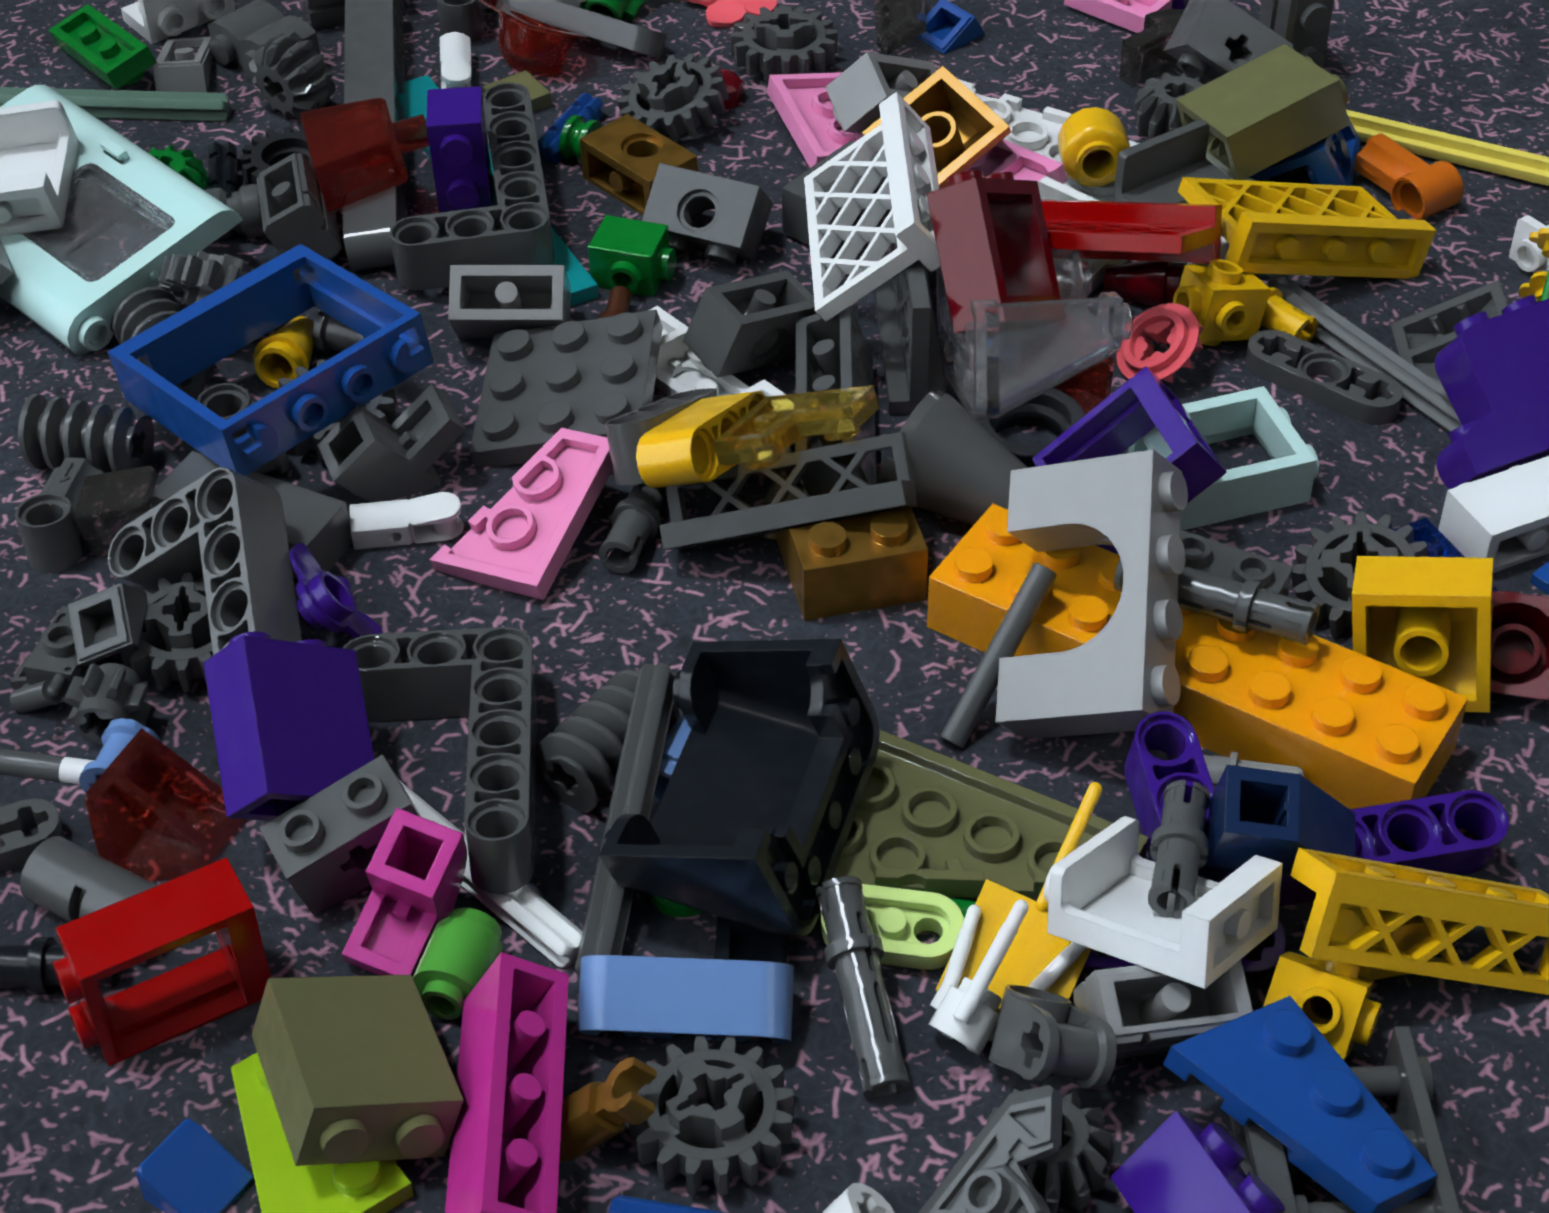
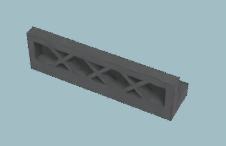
[659,432,918,550]

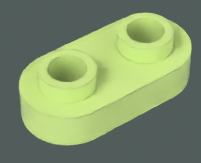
[821,884,964,970]

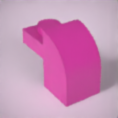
[341,807,467,977]

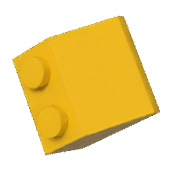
[1352,556,1493,713]

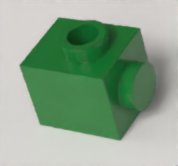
[588,215,676,297]

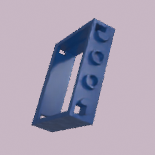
[108,244,434,476]

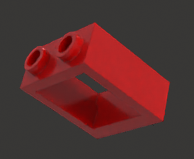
[52,857,271,1067]

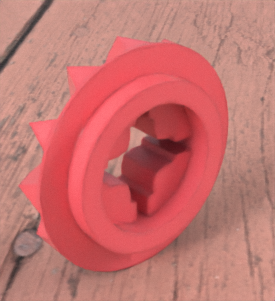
[1116,303,1204,384]

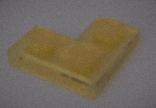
[713,385,879,470]

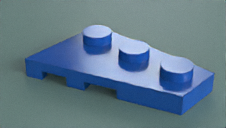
[1163,996,1438,1213]

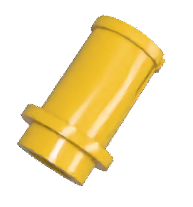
[1260,287,1318,342]

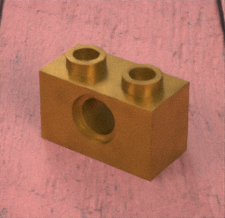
[580,114,699,215]

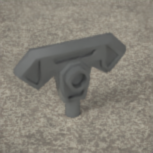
[918,1085,1062,1213]

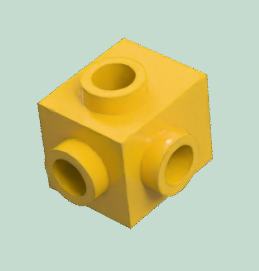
[1173,259,1271,346]
[1263,951,1382,1059]

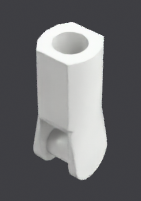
[440,32,471,89]
[350,492,464,550]

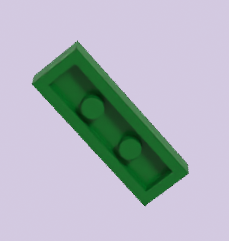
[48,4,157,90]

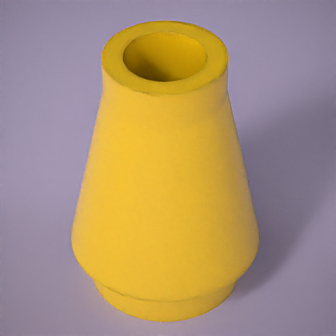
[254,316,314,389]

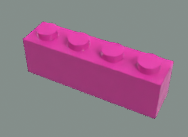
[445,952,569,1213]

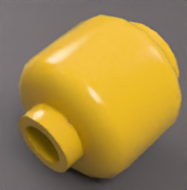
[1058,107,1130,188]

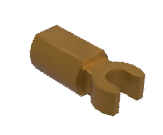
[560,1057,657,1163]

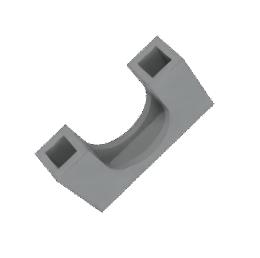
[995,449,1188,738]

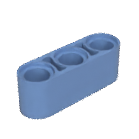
[576,955,795,1043]

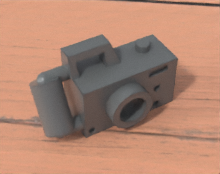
[10,606,101,714]

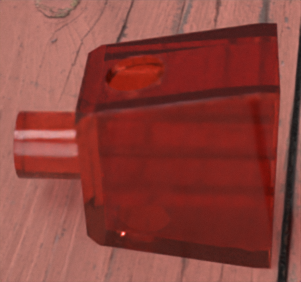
[300,98,429,212]

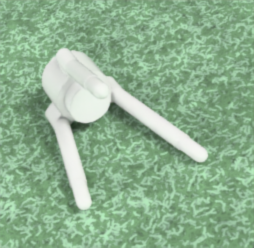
[928,899,1087,1056]

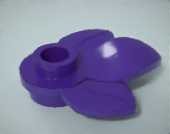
[289,543,382,639]

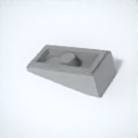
[152,37,213,92]

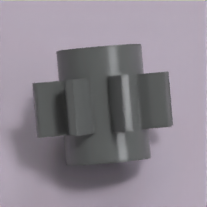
[63,663,152,744]

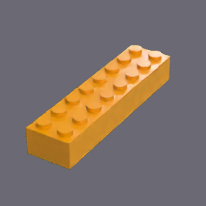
[927,503,1468,810]

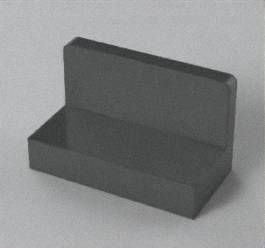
[1114,119,1233,204]

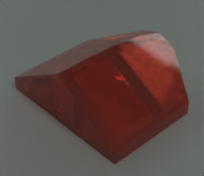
[84,728,245,881]

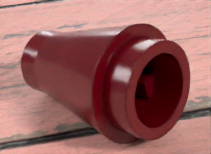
[1104,261,1187,307]

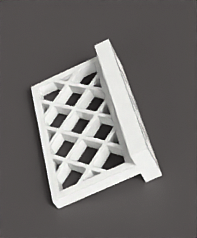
[804,92,941,322]

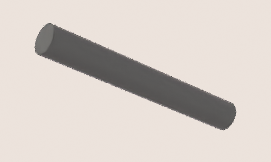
[940,562,1057,749]

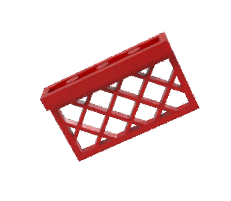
[1041,199,1222,264]

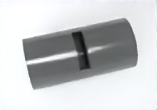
[20,836,158,922]

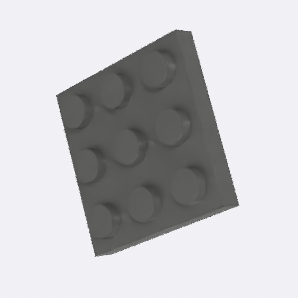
[469,309,663,467]

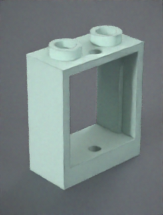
[1128,386,1319,530]

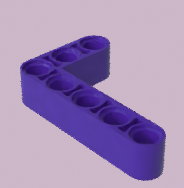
[1124,711,1509,907]

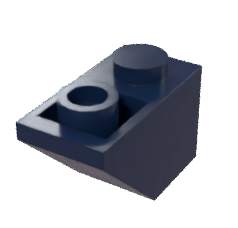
[1207,765,1356,878]

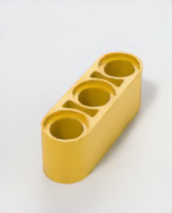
[636,391,774,488]

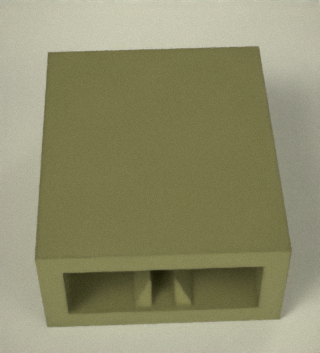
[1176,44,1349,180]
[252,975,464,1166]

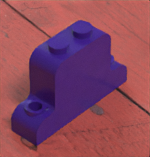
[1435,295,1549,489]

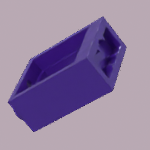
[1032,366,1227,555]

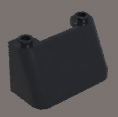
[599,639,880,936]

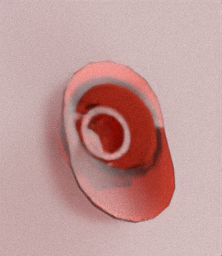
[479,0,588,78]

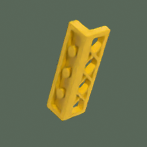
[1290,847,1549,995]

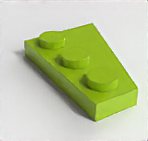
[231,1053,414,1213]

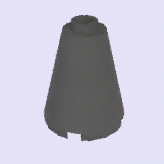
[876,389,1028,526]

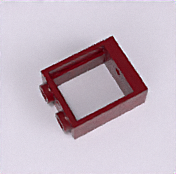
[926,170,1065,333]

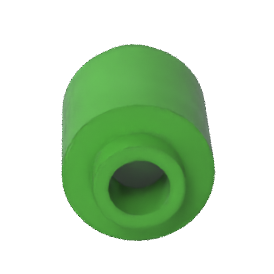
[413,907,503,1020]

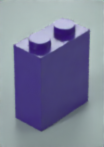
[203,631,374,821]

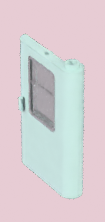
[0,85,243,356]

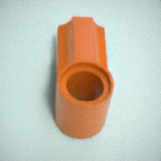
[1354,133,1464,220]

